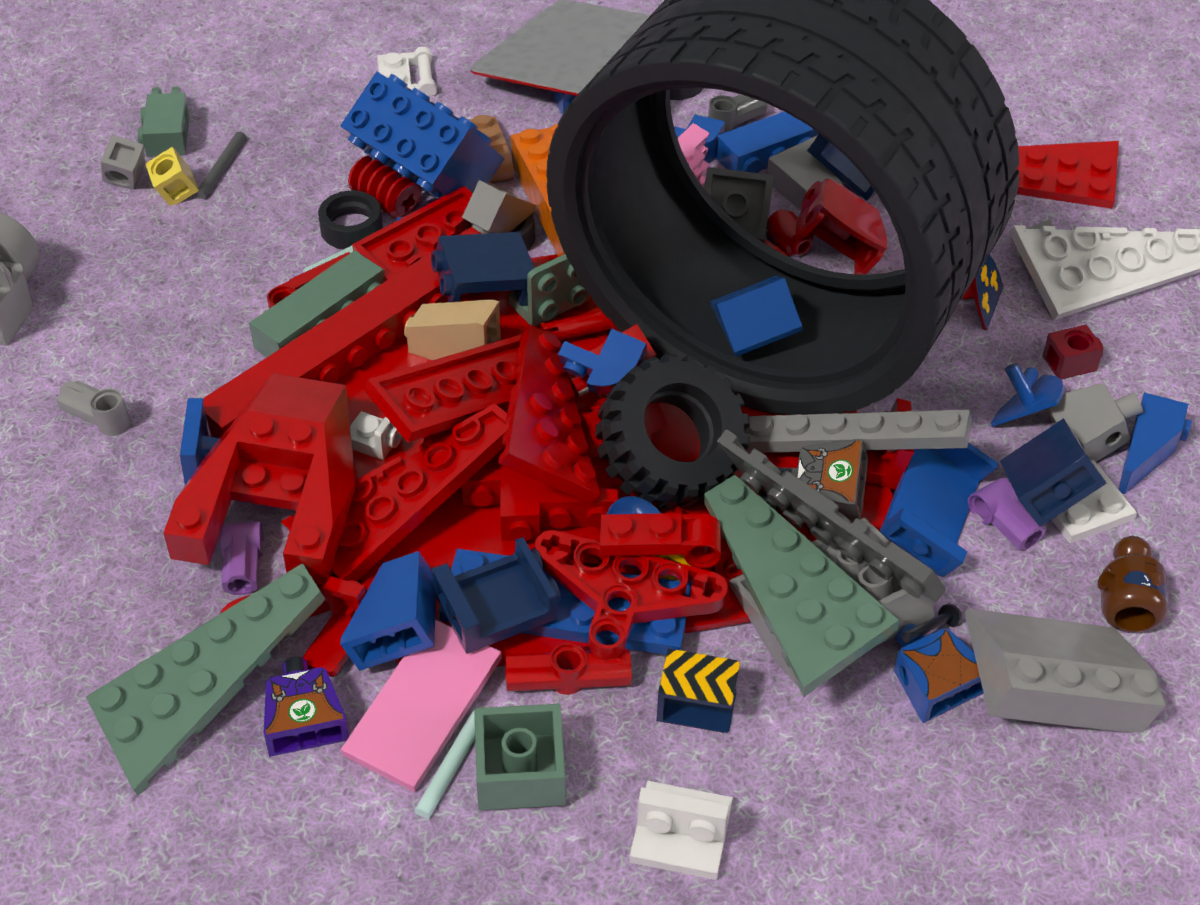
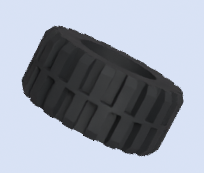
[595,354,750,509]

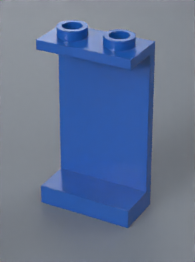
[879,442,998,577]

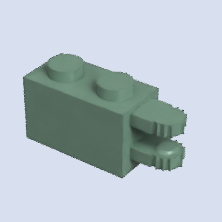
[138,86,190,157]

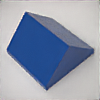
[710,276,803,357]

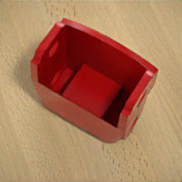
[795,179,887,275]

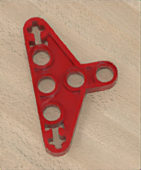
[535,530,728,659]

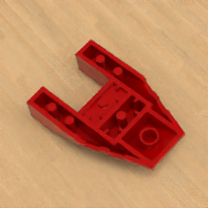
[163,373,356,585]

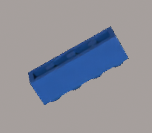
[716,112,819,173]

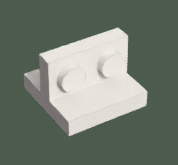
[629,781,733,880]

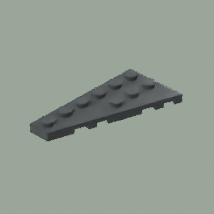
[717,429,946,602]

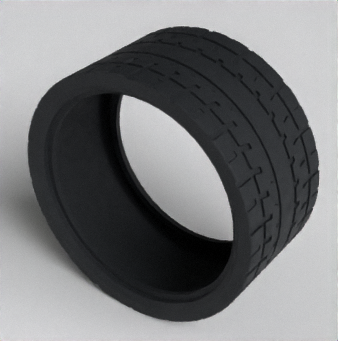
[546,0,1019,415]

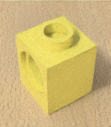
[145,147,199,206]

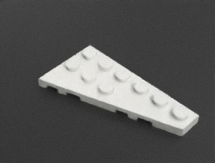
[1009,225,1200,320]

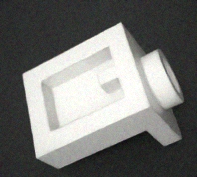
[350,411,402,460]

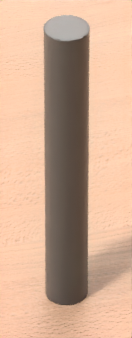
[195,132,247,200]

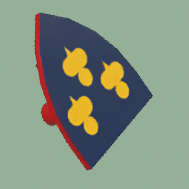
[961,254,1004,330]

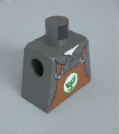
[778,439,868,522]

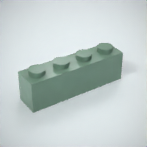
[249,250,385,357]

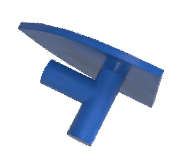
[990,363,1065,427]

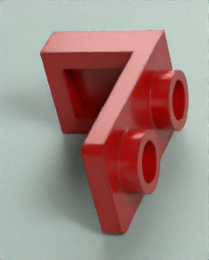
[303,576,367,677]

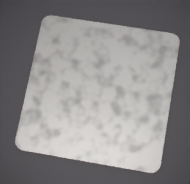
[470,0,650,96]

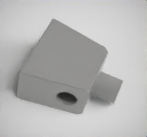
[1047,383,1143,461]

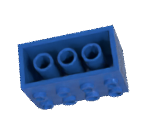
[340,71,504,200]

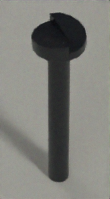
[901,603,962,642]

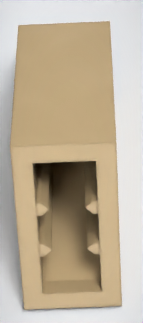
[404,300,501,360]

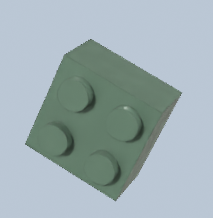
[474,703,566,810]

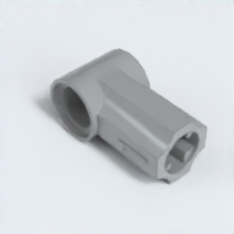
[57,380,131,436]

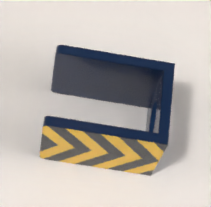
[656,648,740,733]

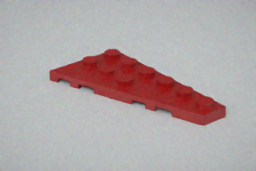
[1017,141,1119,209]
[280,404,509,581]

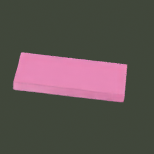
[341,620,502,792]

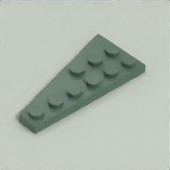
[86,563,325,795]

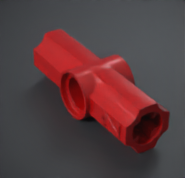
[505,643,632,695]

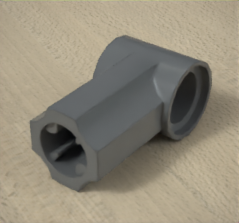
[708,94,767,133]

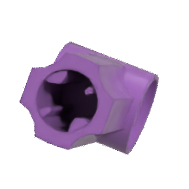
[968,478,1047,551]
[220,521,264,595]

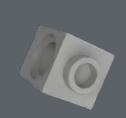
[101,135,145,189]

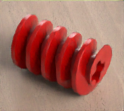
[348,155,422,219]

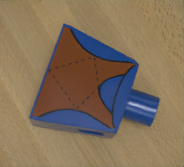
[894,624,984,723]

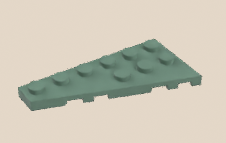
[704,475,899,697]

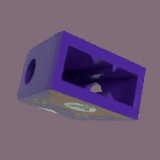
[263,657,349,757]

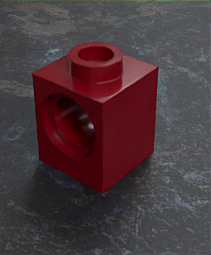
[1042,324,1104,380]

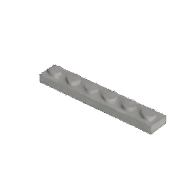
[744,410,973,453]

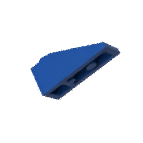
[1118,392,1192,494]

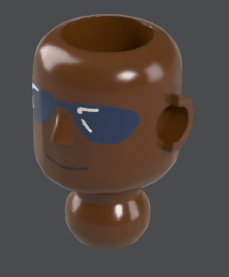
[1097,536,1168,633]

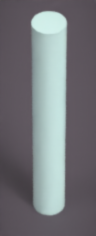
[414,709,475,819]

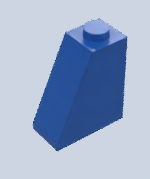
[340,551,436,671]

